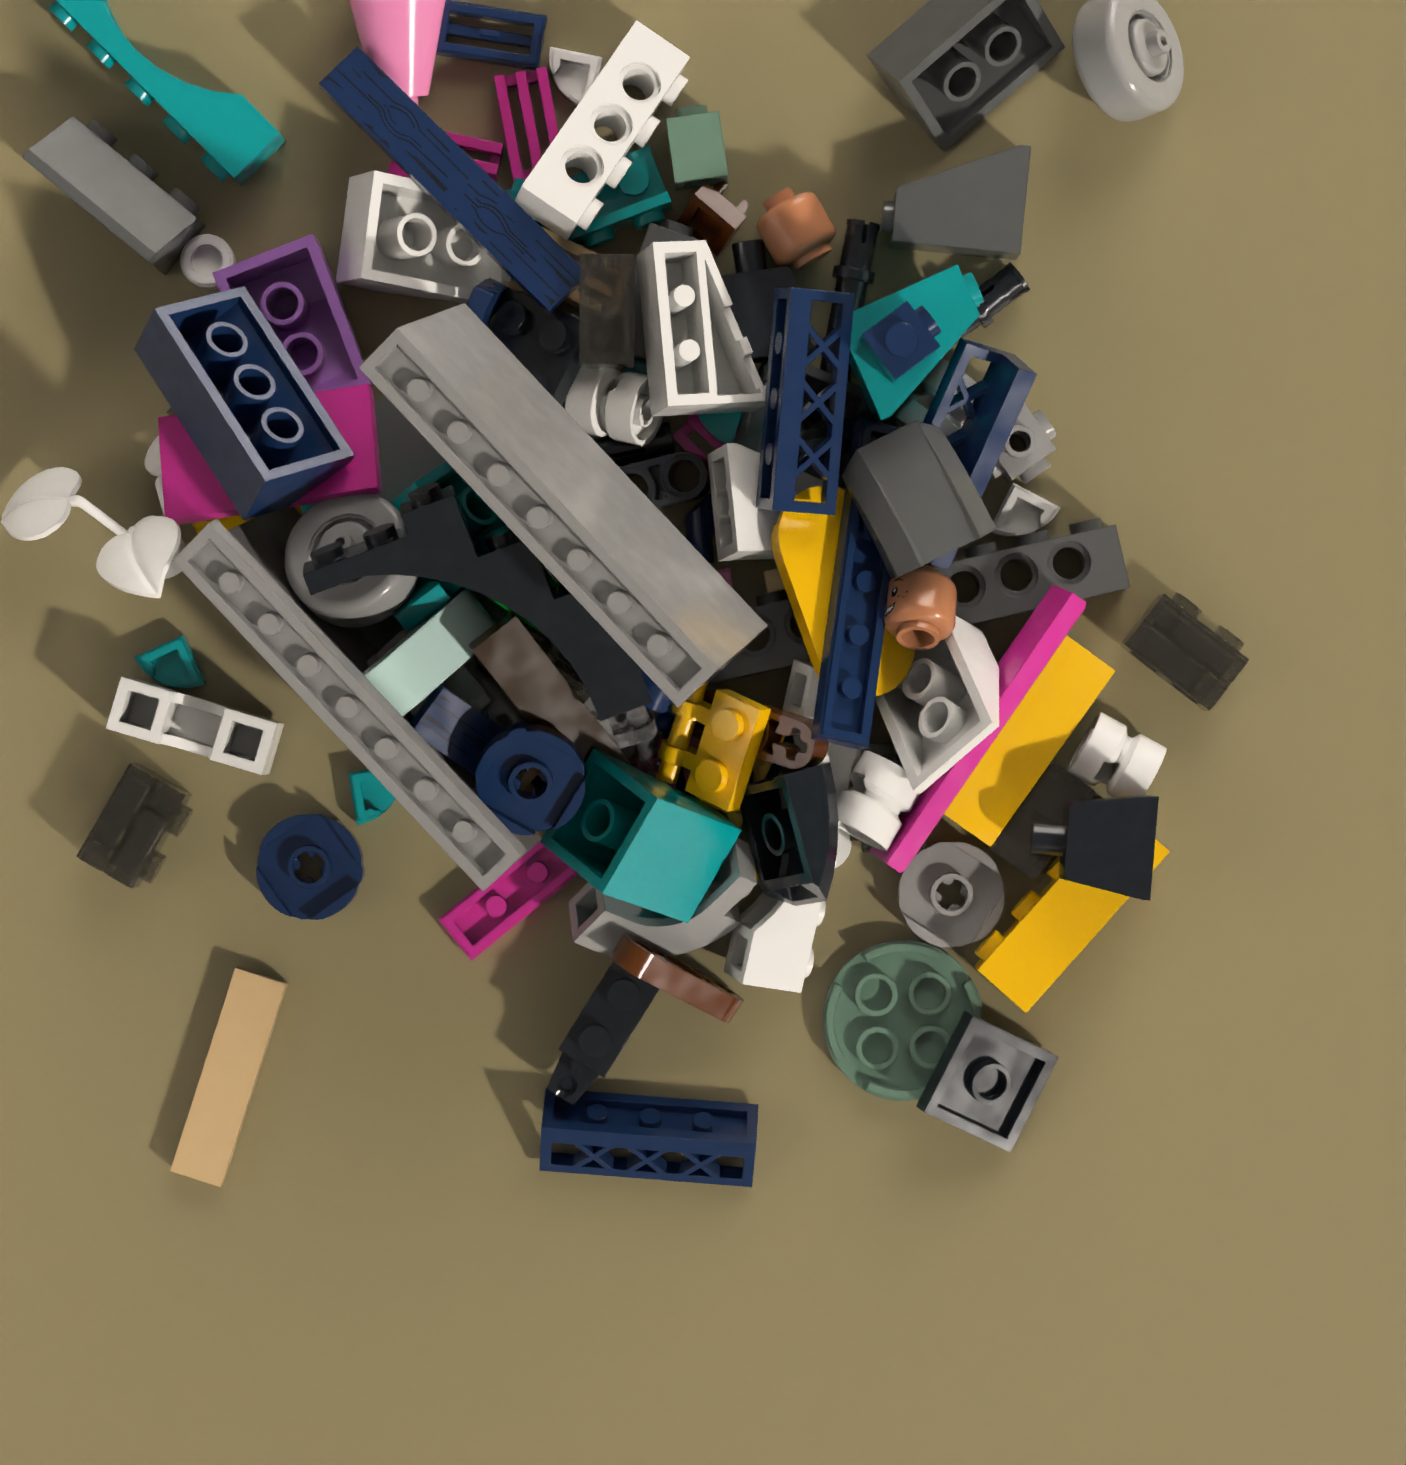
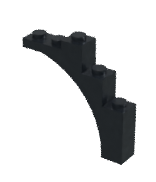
[303,483,652,721]

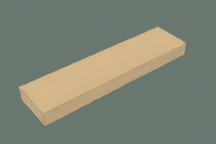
[170,966,288,1187]

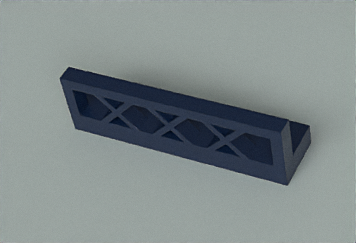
[756,287,855,515]
[923,337,1037,570]
[539,1088,759,1187]

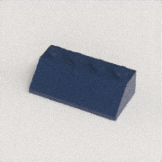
[134,286,355,520]

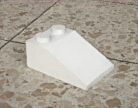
[336,170,511,304]
[875,616,999,794]

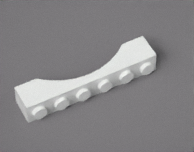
[724,659,861,993]

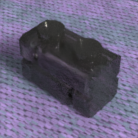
[1120,592,1249,711]
[76,763,193,888]

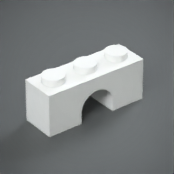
[106,677,285,775]

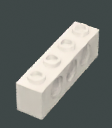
[515,20,690,241]

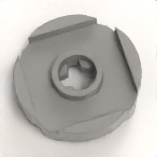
[898,841,1005,947]

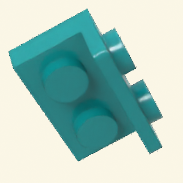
[569,146,672,250]

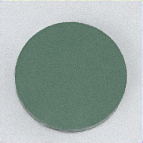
[823,940,984,1101]

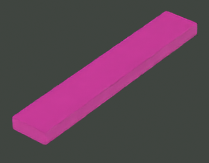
[869,584,1087,873]
[438,730,701,961]

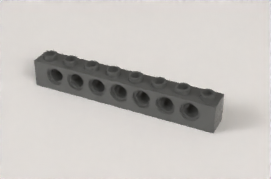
[709,518,1130,684]

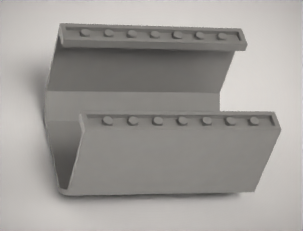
[172,303,768,891]

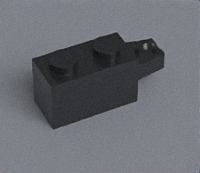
[547,961,659,1105]

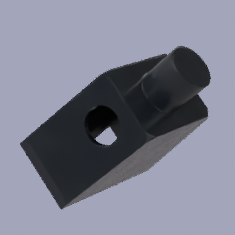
[721,239,814,363]
[1030,795,1159,900]

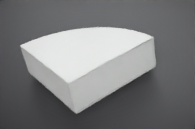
[549,47,603,107]
[990,483,1061,537]

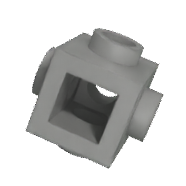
[991,402,1057,484]

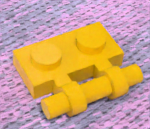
[656,681,771,811]

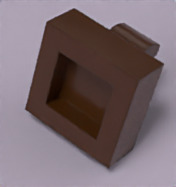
[677,181,749,256]

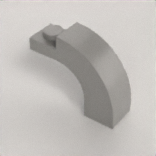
[568,838,757,956]

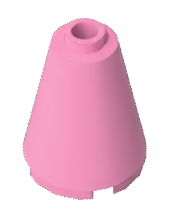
[349,0,446,105]

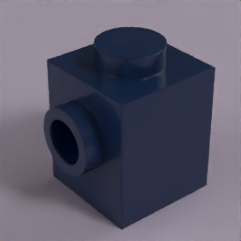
[859,301,941,383]

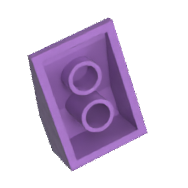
[212,234,372,392]

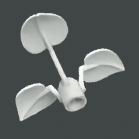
[0,435,187,598]

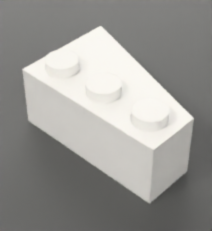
[636,240,766,417]

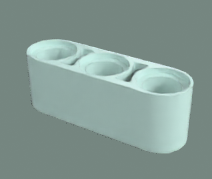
[362,587,496,716]

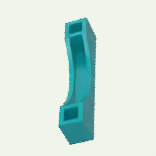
[48,0,286,186]

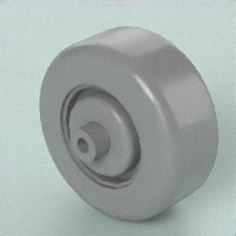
[1072,0,1184,122]
[284,494,419,628]

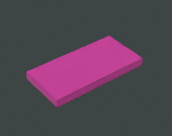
[157,384,382,525]

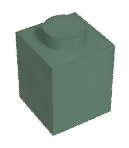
[666,105,728,191]

